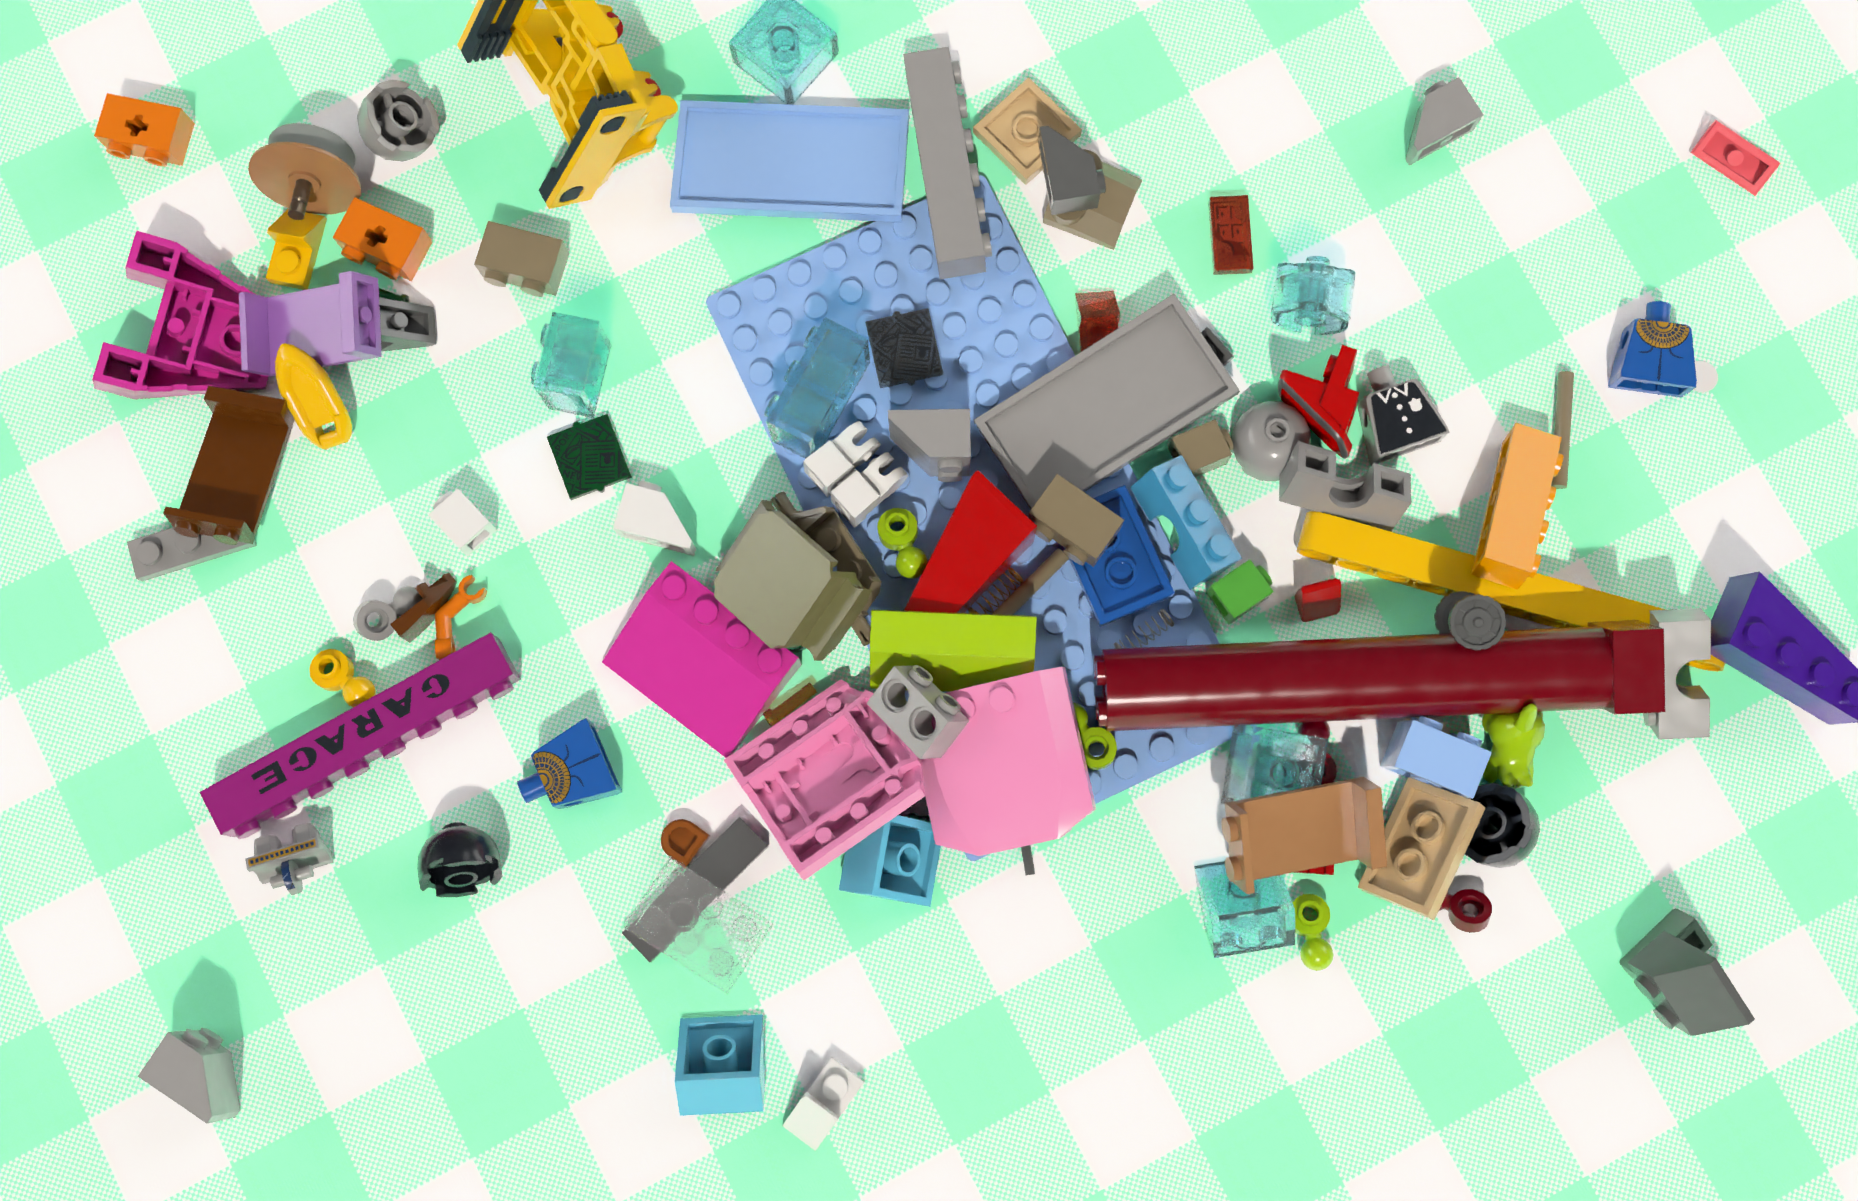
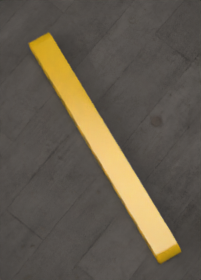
[1296,511,1725,672]

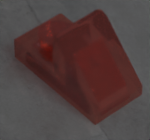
[1075,290,1120,352]

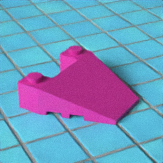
[92,230,269,400]

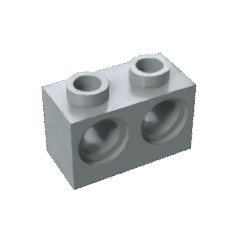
[867,665,970,759]

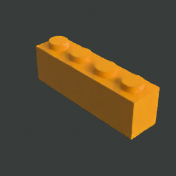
[1471,423,1564,590]

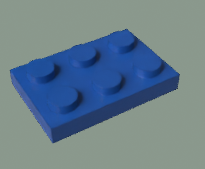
[1063,485,1175,627]

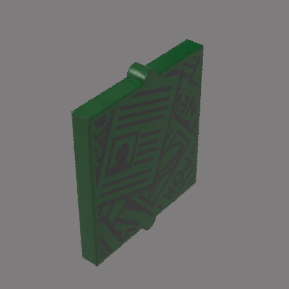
[547,414,632,501]

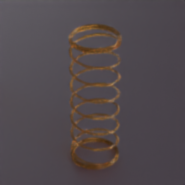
[967,567,1024,614]

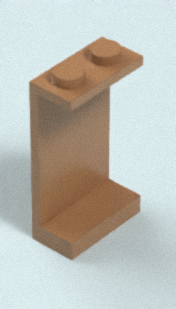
[1221,777,1387,894]

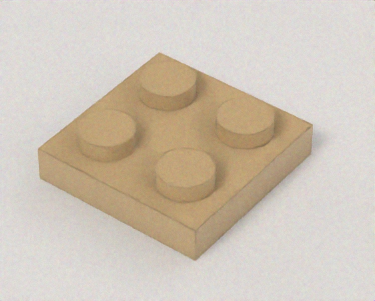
[973,77,1082,185]

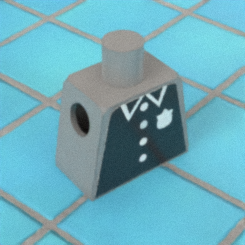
[1358,365,1450,466]

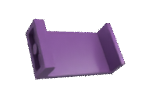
[239,271,382,376]

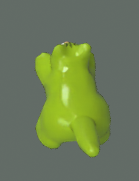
[1482,703,1545,790]

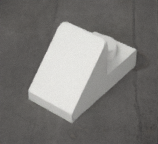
[782,1057,865,1151]

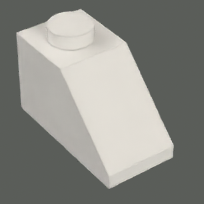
[613,481,696,556]

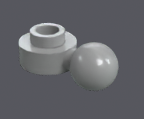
[353,586,423,641]

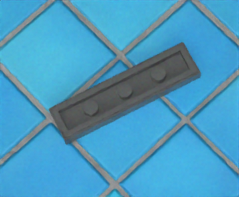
[622,817,769,963]

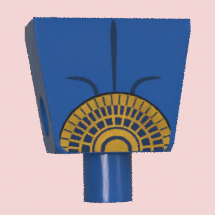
[1608,301,1697,398]
[517,718,622,809]

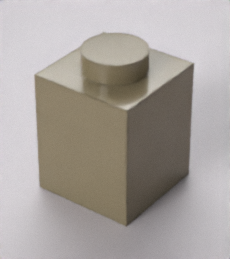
[1168,419,1234,477]

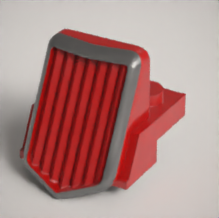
[1278,345,1360,459]

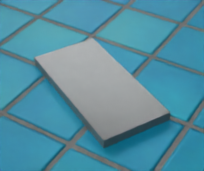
[974,294,1240,509]

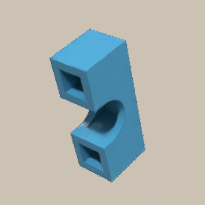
[1130,455,1242,590]

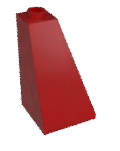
[904,470,1037,613]

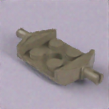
[771,492,881,646]

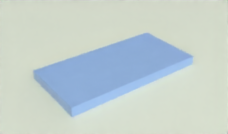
[670,100,910,222]

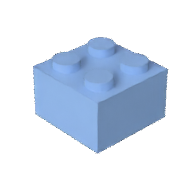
[1380,716,1492,799]

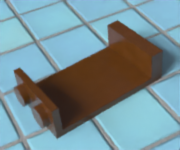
[163,385,294,545]

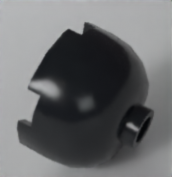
[1465,783,1540,869]
[417,822,503,897]

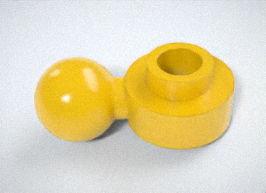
[309,649,376,707]

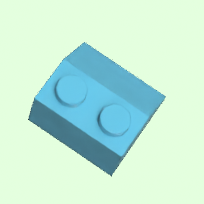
[839,815,941,907]
[674,1014,765,1116]

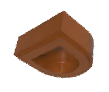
[661,819,711,869]

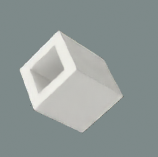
[428,488,498,557]

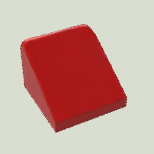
[1294,578,1342,622]

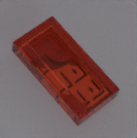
[1208,195,1254,275]

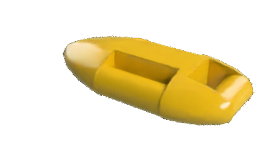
[275,343,352,450]

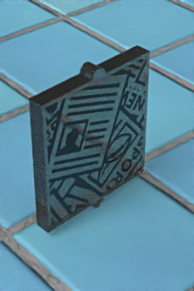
[865,308,943,388]

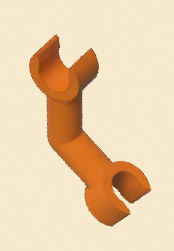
[435,575,487,660]

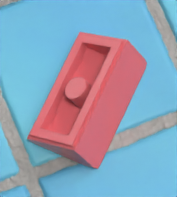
[1690,119,1781,196]

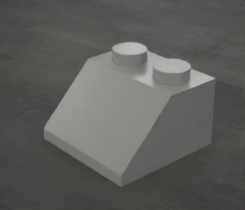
[888,409,971,482]
[137,1027,241,1124]

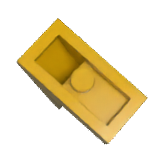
[266,209,327,290]

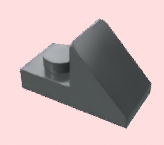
[379,298,437,351]

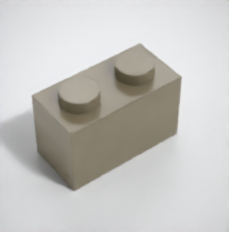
[474,221,570,297]
[1028,474,1124,567]

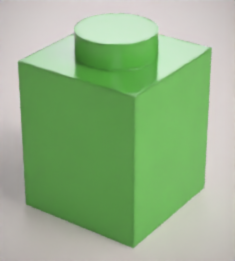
[1206,559,1274,625]

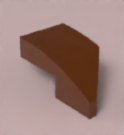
[390,572,457,643]

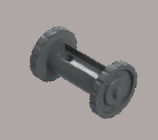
[1434,591,1506,650]

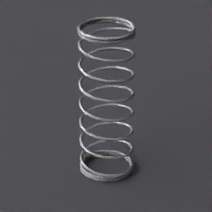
[1114,609,1174,649]

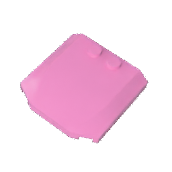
[922,667,1096,856]
[724,679,925,881]

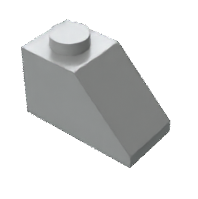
[1405,77,1484,166]

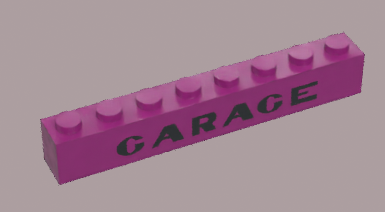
[199,632,521,840]

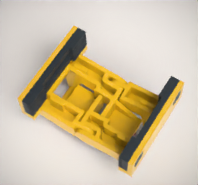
[457,0,678,209]

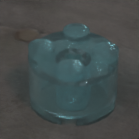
[1271,256,1356,335]

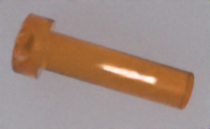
[763,682,817,727]

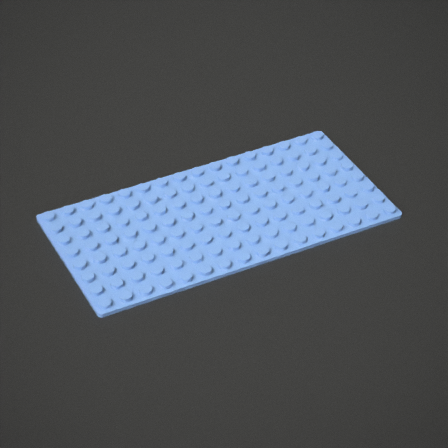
[706,175,1257,861]

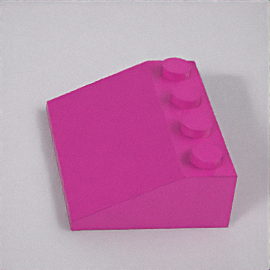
[602,561,802,758]

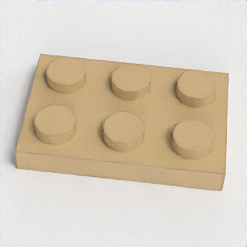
[1358,777,1485,920]

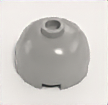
[357,80,440,162]
[1231,401,1311,482]

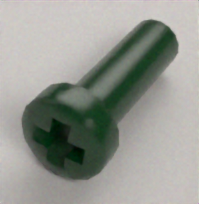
[379,288,409,303]

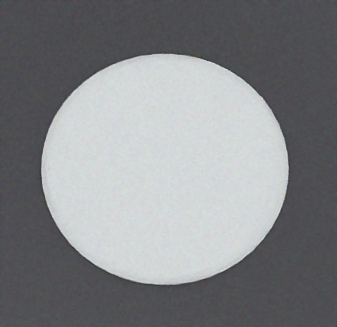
[1693,361,1718,393]

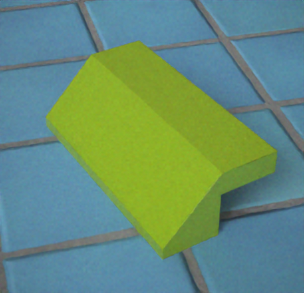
[870,610,1037,692]

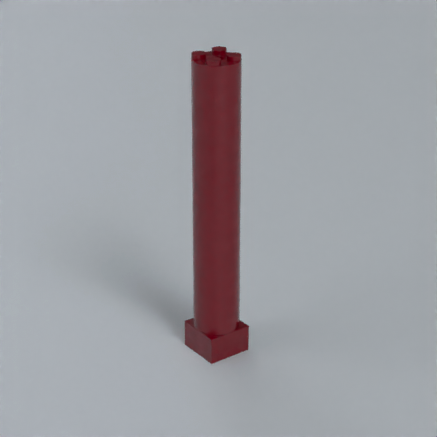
[1093,620,1665,731]

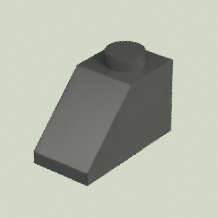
[1038,126,1106,215]

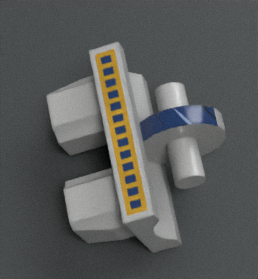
[245,822,334,895]

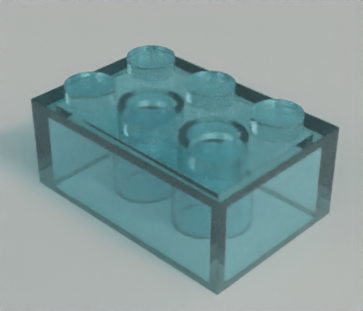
[764,317,870,459]

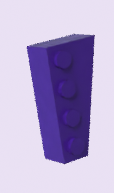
[1711,571,1858,725]

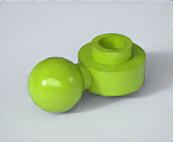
[877,508,928,579]
[1073,702,1117,770]
[1287,894,1334,971]

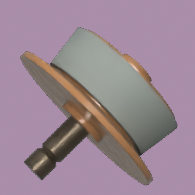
[248,123,361,220]

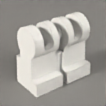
[803,421,908,528]

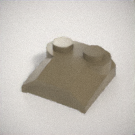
[1043,149,1142,250]

